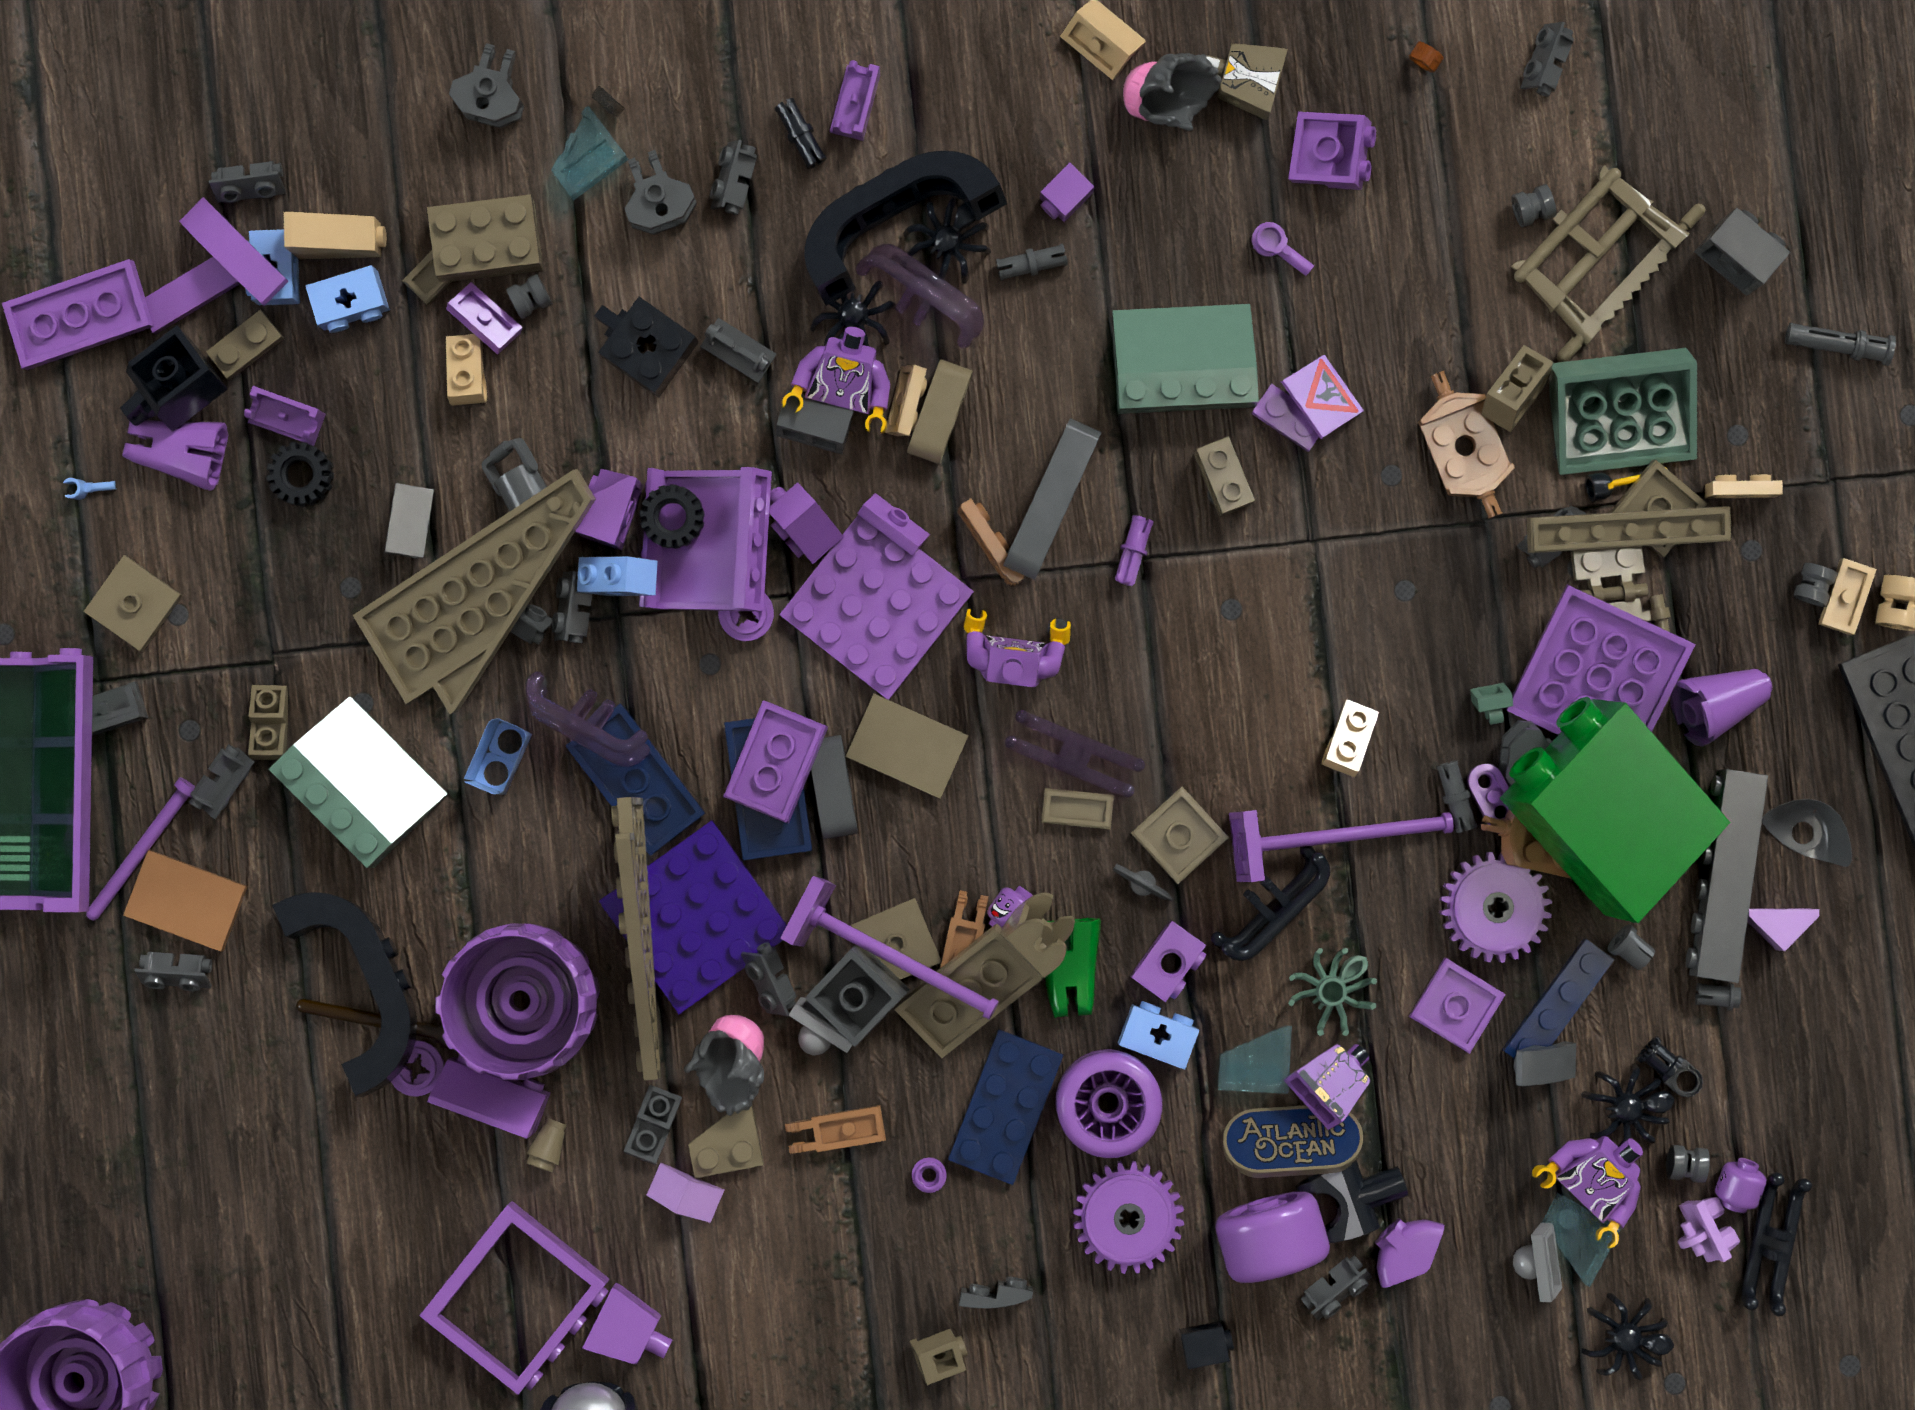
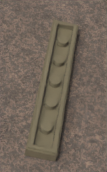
[1527,506,1731,553]

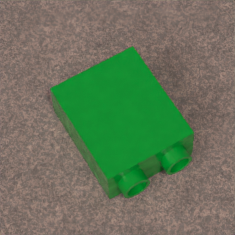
[1500,697,1731,923]

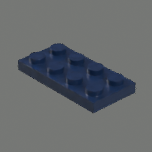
[566,703,706,856]
[724,718,813,860]
[948,1029,1063,1185]

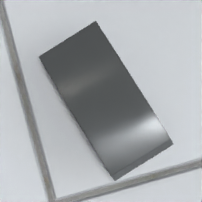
[1513,1041,1576,1086]
[624,1085,682,1165]
[959,1276,1033,1308]

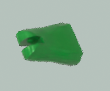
[1044,918,1101,1018]

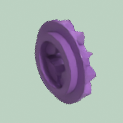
[718,594,774,641]
[391,1041,444,1096]

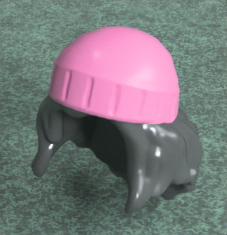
[1123,53,1222,131]
[684,1015,764,1116]

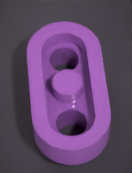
[1467,764,1509,825]

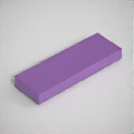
[145,257,240,335]

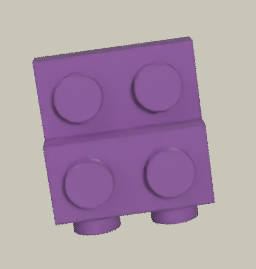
[1288,112,1376,190]

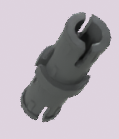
[996,243,1068,281]
[1436,760,1478,833]

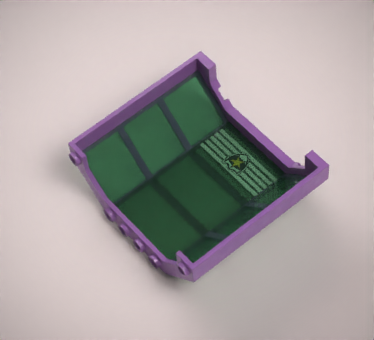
[0,648,93,912]

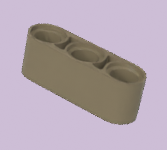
[907,359,973,464]

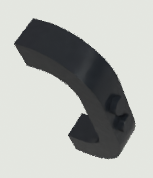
[805,151,1007,306]
[272,892,417,1097]

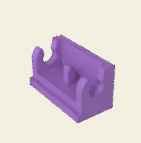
[830,60,880,141]
[244,386,326,446]

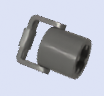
[482,438,547,511]

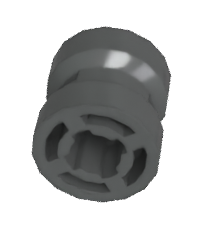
[1511,184,1557,228]
[506,273,553,320]
[1793,563,1838,607]
[1666,1144,1710,1183]

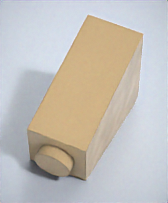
[284,212,387,259]

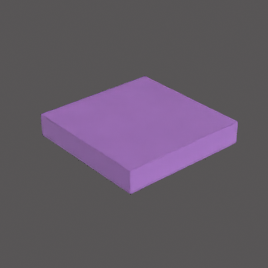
[1408,957,1506,1054]

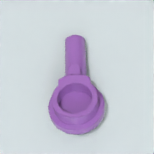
[1252,222,1314,276]

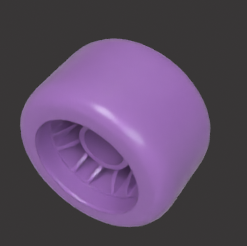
[1055,1049,1162,1158]
[1215,1192,1330,1283]

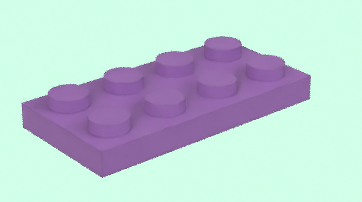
[2,259,154,370]

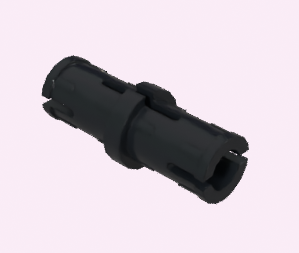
[774,98,827,169]

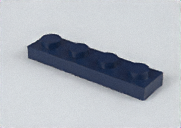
[1502,939,1614,1059]

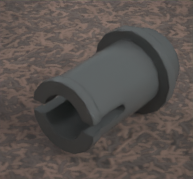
[1695,983,1741,1011]

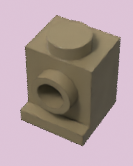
[910,1329,968,1385]

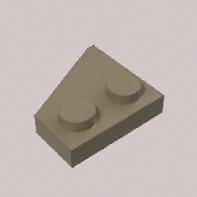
[688,1103,764,1179]

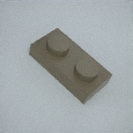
[206,309,284,380]

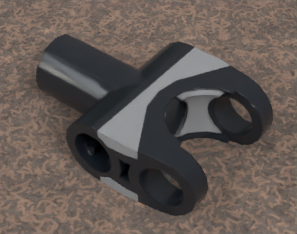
[1296,1160,1409,1243]

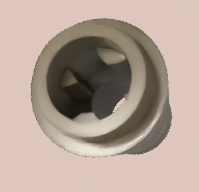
[526,1118,566,1173]

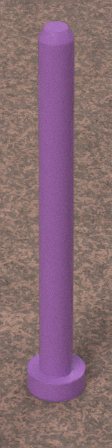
[86,777,195,921]

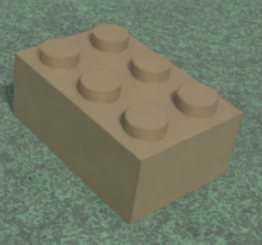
[427,194,544,282]

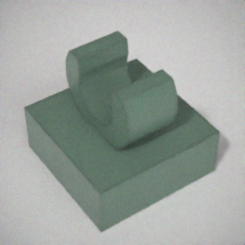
[1470,683,1513,725]

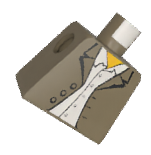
[1206,43,1288,120]

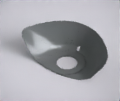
[1762,799,1852,867]

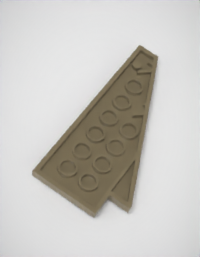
[353,469,596,714]
[611,797,661,1080]

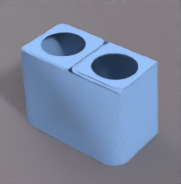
[464,719,532,795]

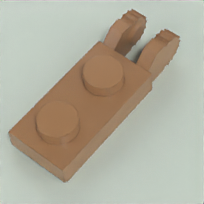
[957,498,1024,586]
[940,890,989,968]
[785,1105,886,1154]

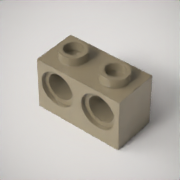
[1481,345,1554,432]
[1194,436,1255,518]

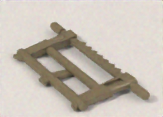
[1511,165,1706,362]

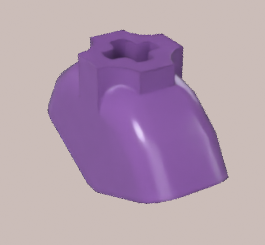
[1375,1218,1444,1288]

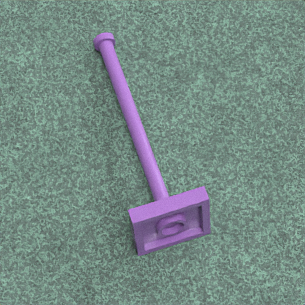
[1229,810,1454,882]
[780,876,999,1020]

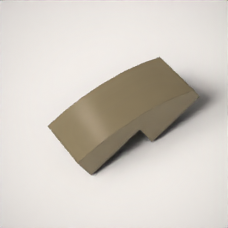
[248,685,288,760]

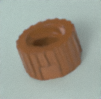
[1409,41,1444,73]

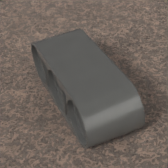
[811,735,858,839]

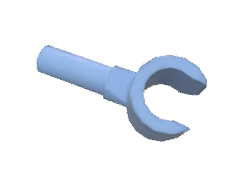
[63,478,116,500]

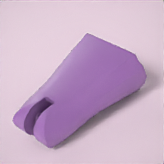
[122,420,228,491]

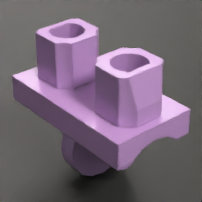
[1678,1197,1740,1262]

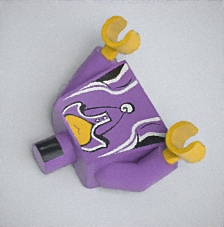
[782,327,890,433]
[963,609,1071,687]
[1532,1136,1643,1248]

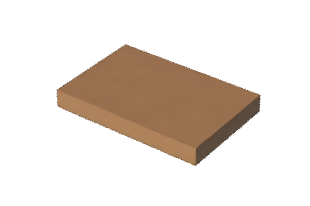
[123,850,248,952]

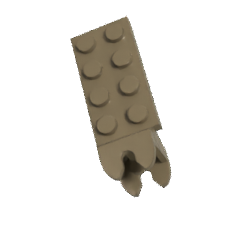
[894,893,1075,1058]

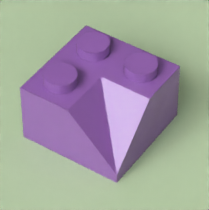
[575,469,644,551]

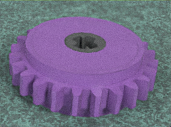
[1439,852,1552,963]
[1073,1161,1184,1274]

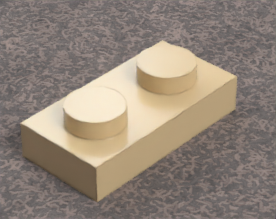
[885,365,927,436]
[1705,474,1783,499]
[1818,558,1877,635]

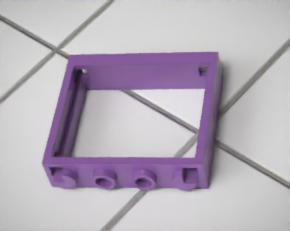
[420,1201,609,1395]

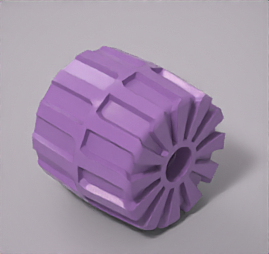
[435,923,600,1080]
[0,1299,163,1410]

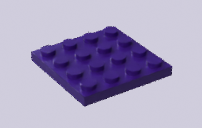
[599,820,787,1014]

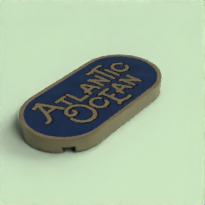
[1223,1105,1363,1178]

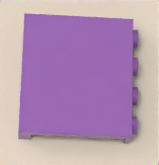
[639,467,772,612]

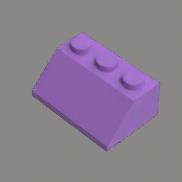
[427,1054,551,1139]

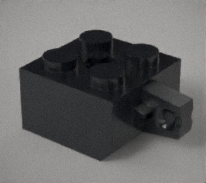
[594,296,699,398]
[120,325,228,432]

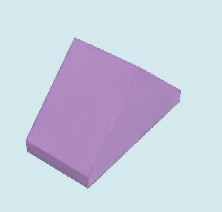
[1747,908,1819,951]
[647,1163,724,1223]

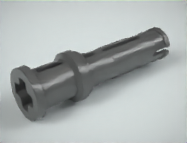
[1785,322,1896,366]

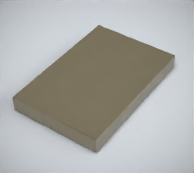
[845,694,969,799]

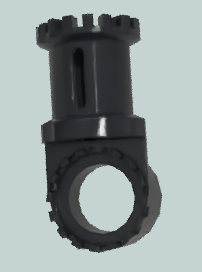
[1637,1036,1703,1098]

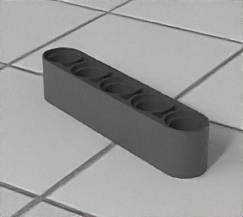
[1003,418,1102,580]

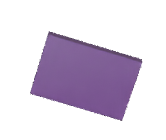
[723,700,828,824]

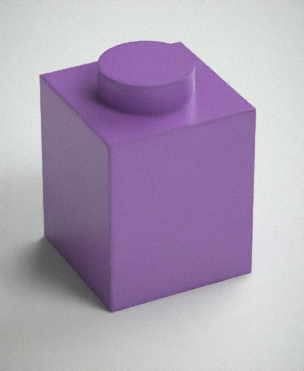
[1040,163,1094,222]

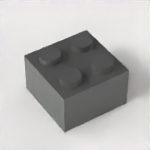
[1694,207,1791,296]
[805,945,910,1047]

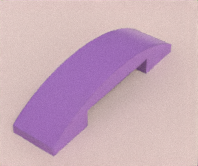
[179,197,288,306]

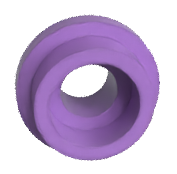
[912,1157,947,1193]

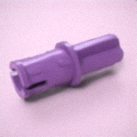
[1115,515,1154,586]

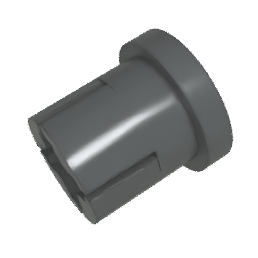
[1608,924,1655,970]

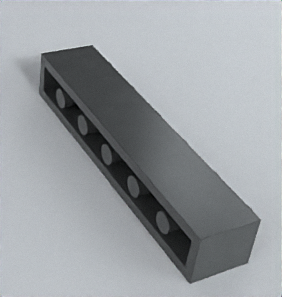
[1686,769,1768,983]

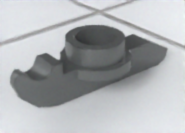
[1113,864,1173,901]

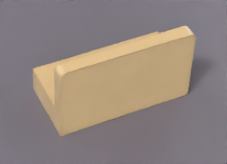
[1060,0,1146,80]

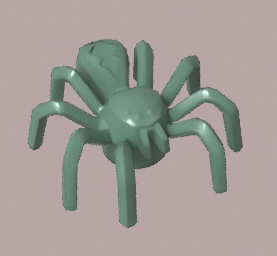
[1288,948,1377,1036]

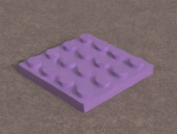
[779,514,974,700]
[1506,584,1696,735]

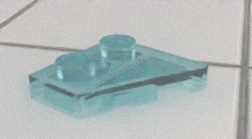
[551,106,629,201]
[1218,1025,1292,1094]
[1542,1193,1621,1287]

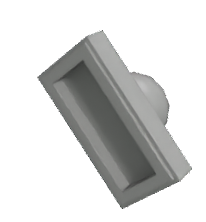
[789,997,852,1056]
[1513,1223,1562,1302]

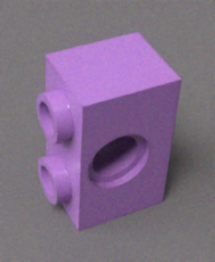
[1130,920,1207,1002]

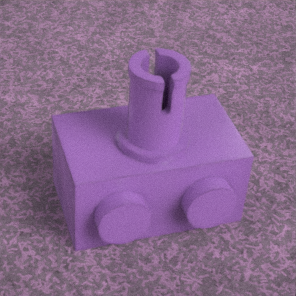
[769,482,844,564]

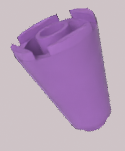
[1670,669,1773,746]

